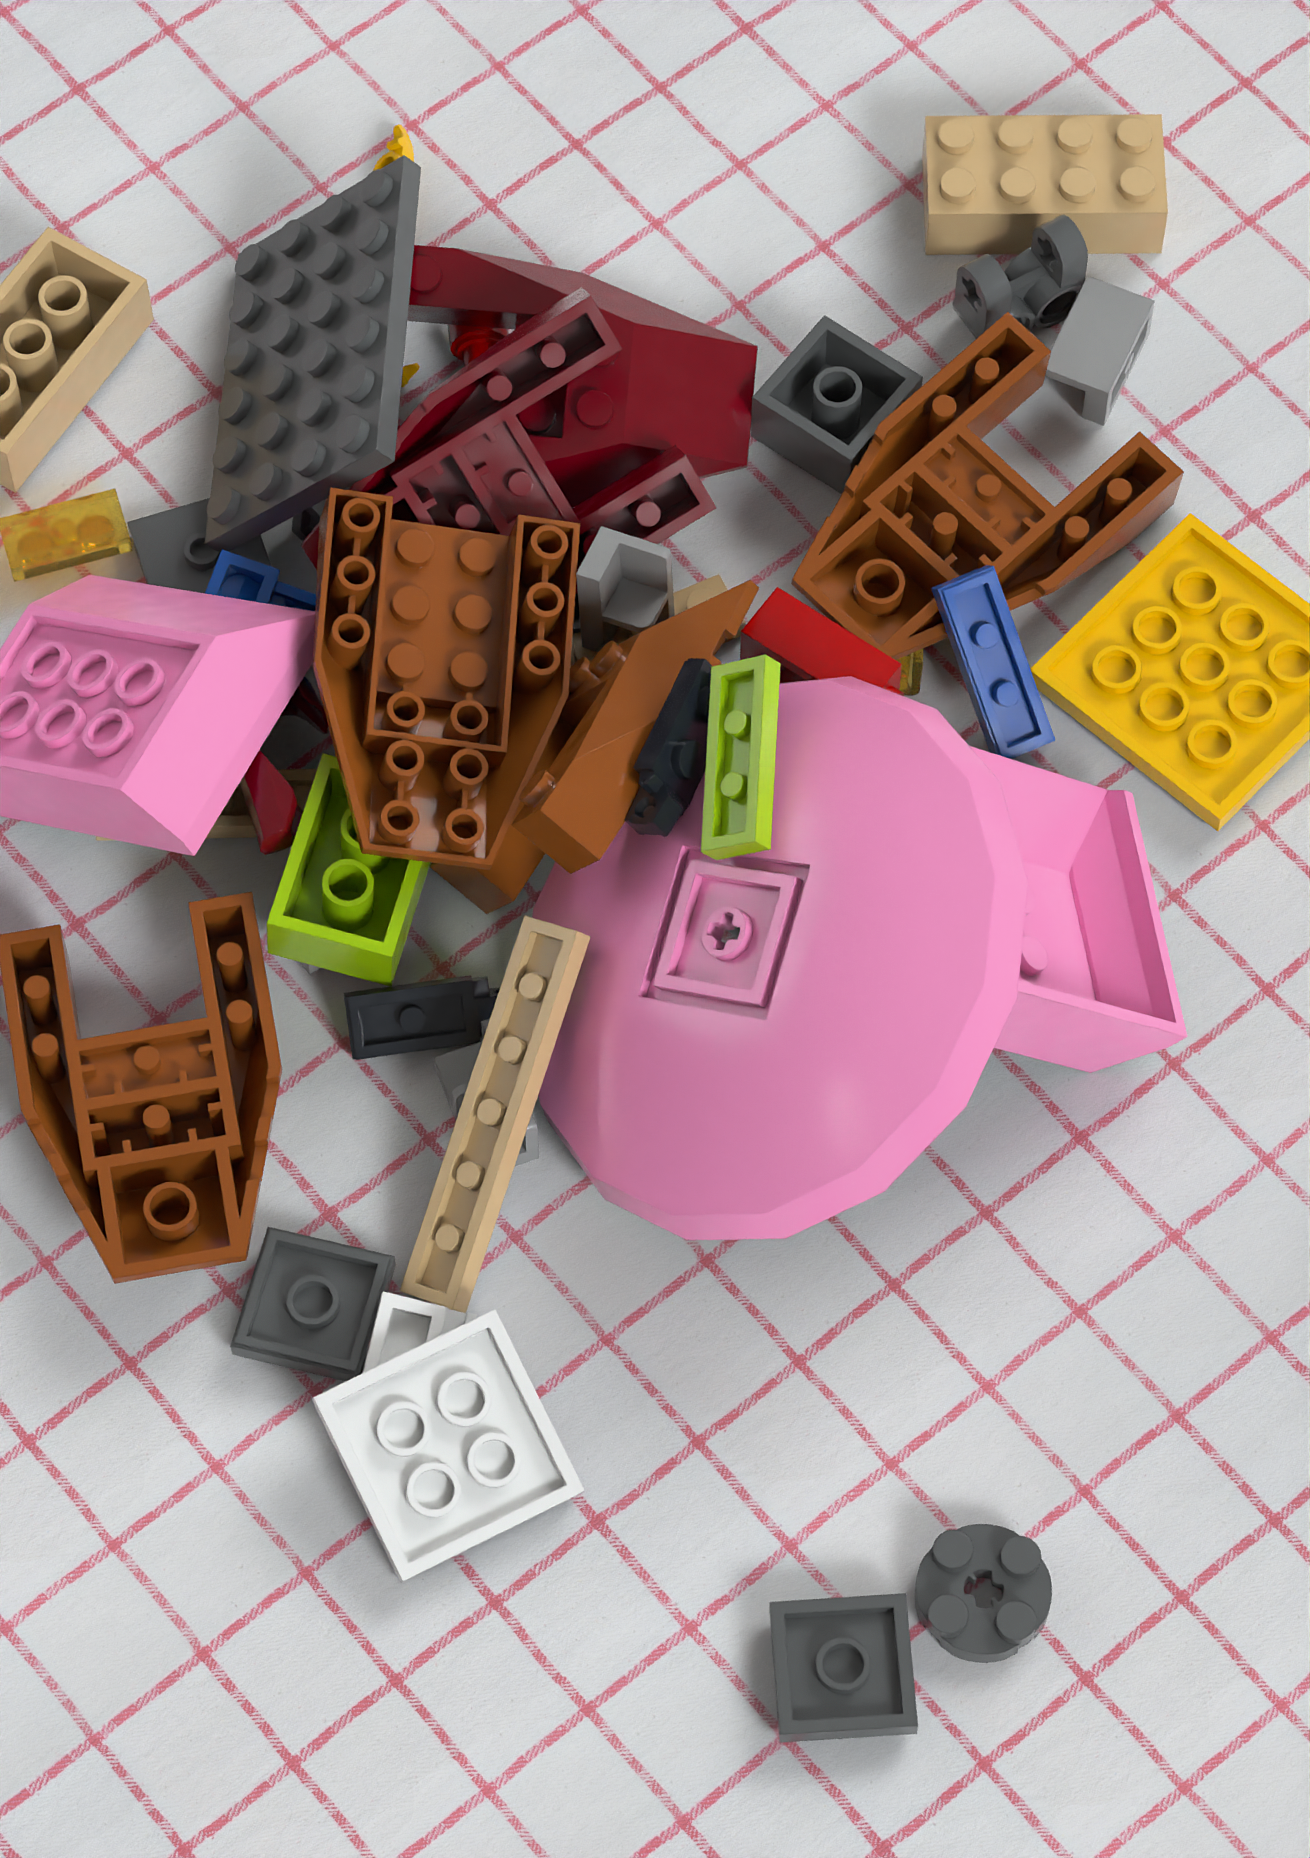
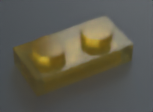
[0,488,133,582]

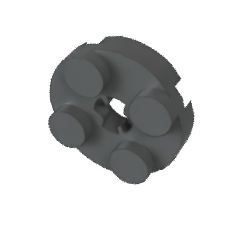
[915,1524,1052,1663]

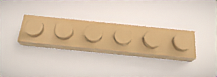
[400,915,591,1313]

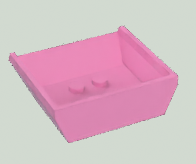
[0,575,315,856]
[970,746,1187,1073]

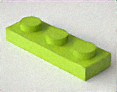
[701,654,781,860]

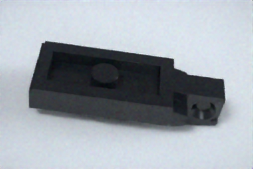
[624,658,712,837]
[344,975,500,1060]

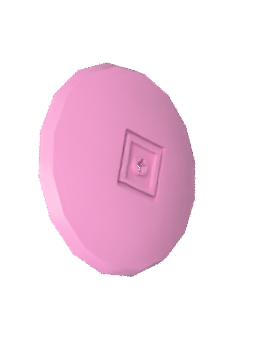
[532,676,1029,1241]

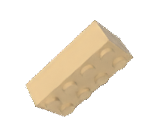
[922,114,1168,255]
[0,227,154,493]

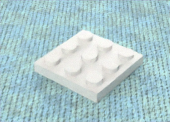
[312,1309,585,1583]

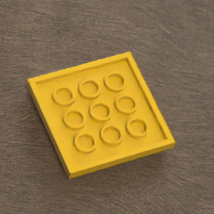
[1030,513,1310,831]

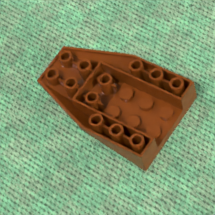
[313,488,580,870]

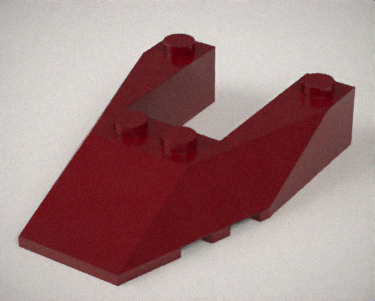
[397,245,758,508]
[301,287,717,595]

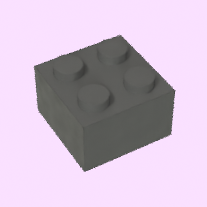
[751,315,923,494]

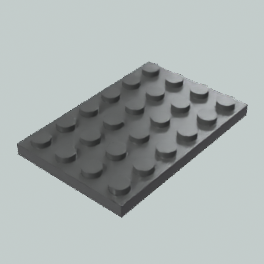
[205,155,421,553]

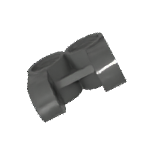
[952,214,1088,339]

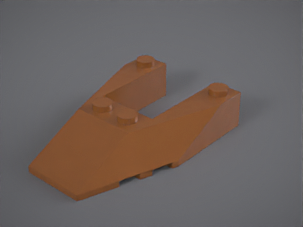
[791,312,1184,660]
[429,580,759,914]
[0,892,282,1284]

